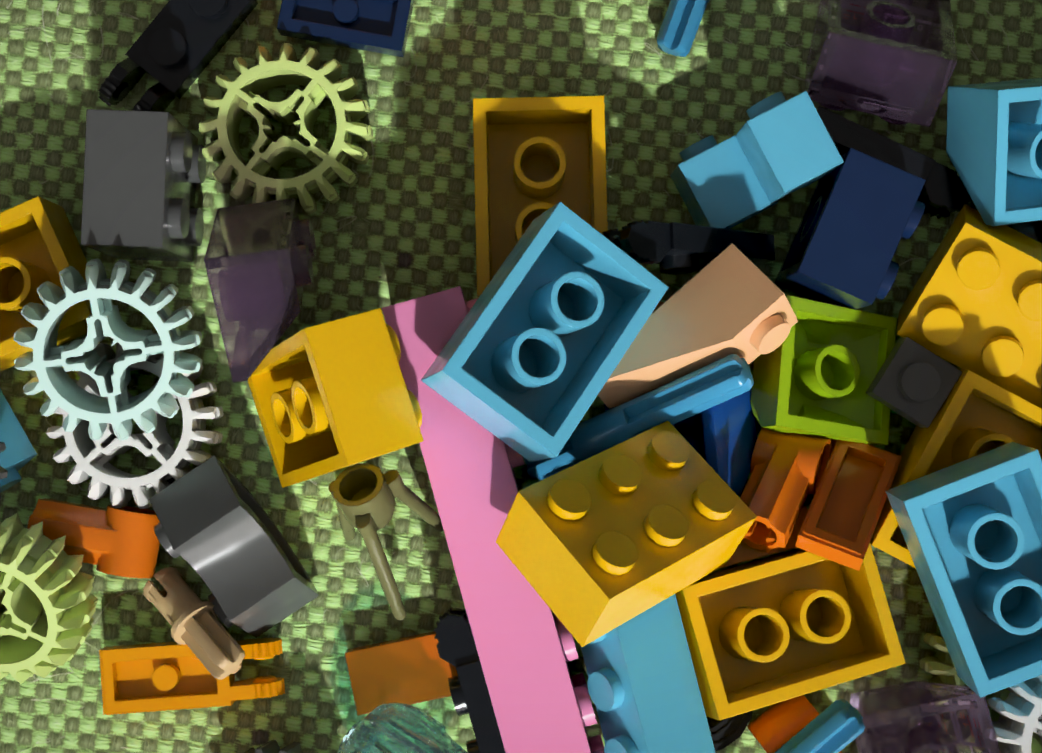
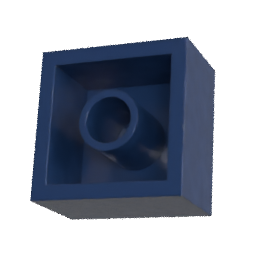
[774,148,926,309]

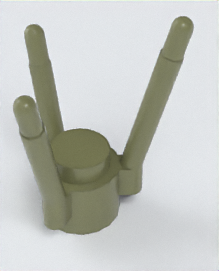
[328,463,444,620]

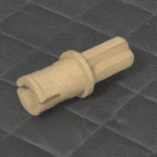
[143,567,245,680]

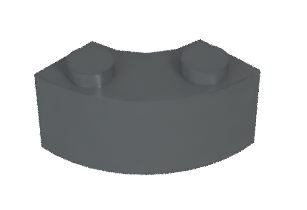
[149,455,319,638]

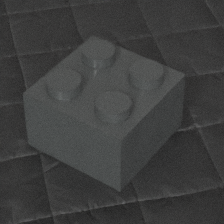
[81,109,206,262]

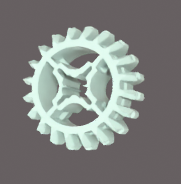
[13,259,202,441]

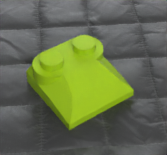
[751,295,897,446]

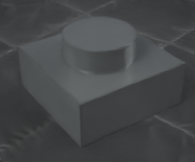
[865,337,962,428]

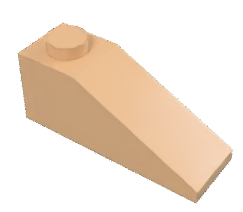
[597,243,798,409]

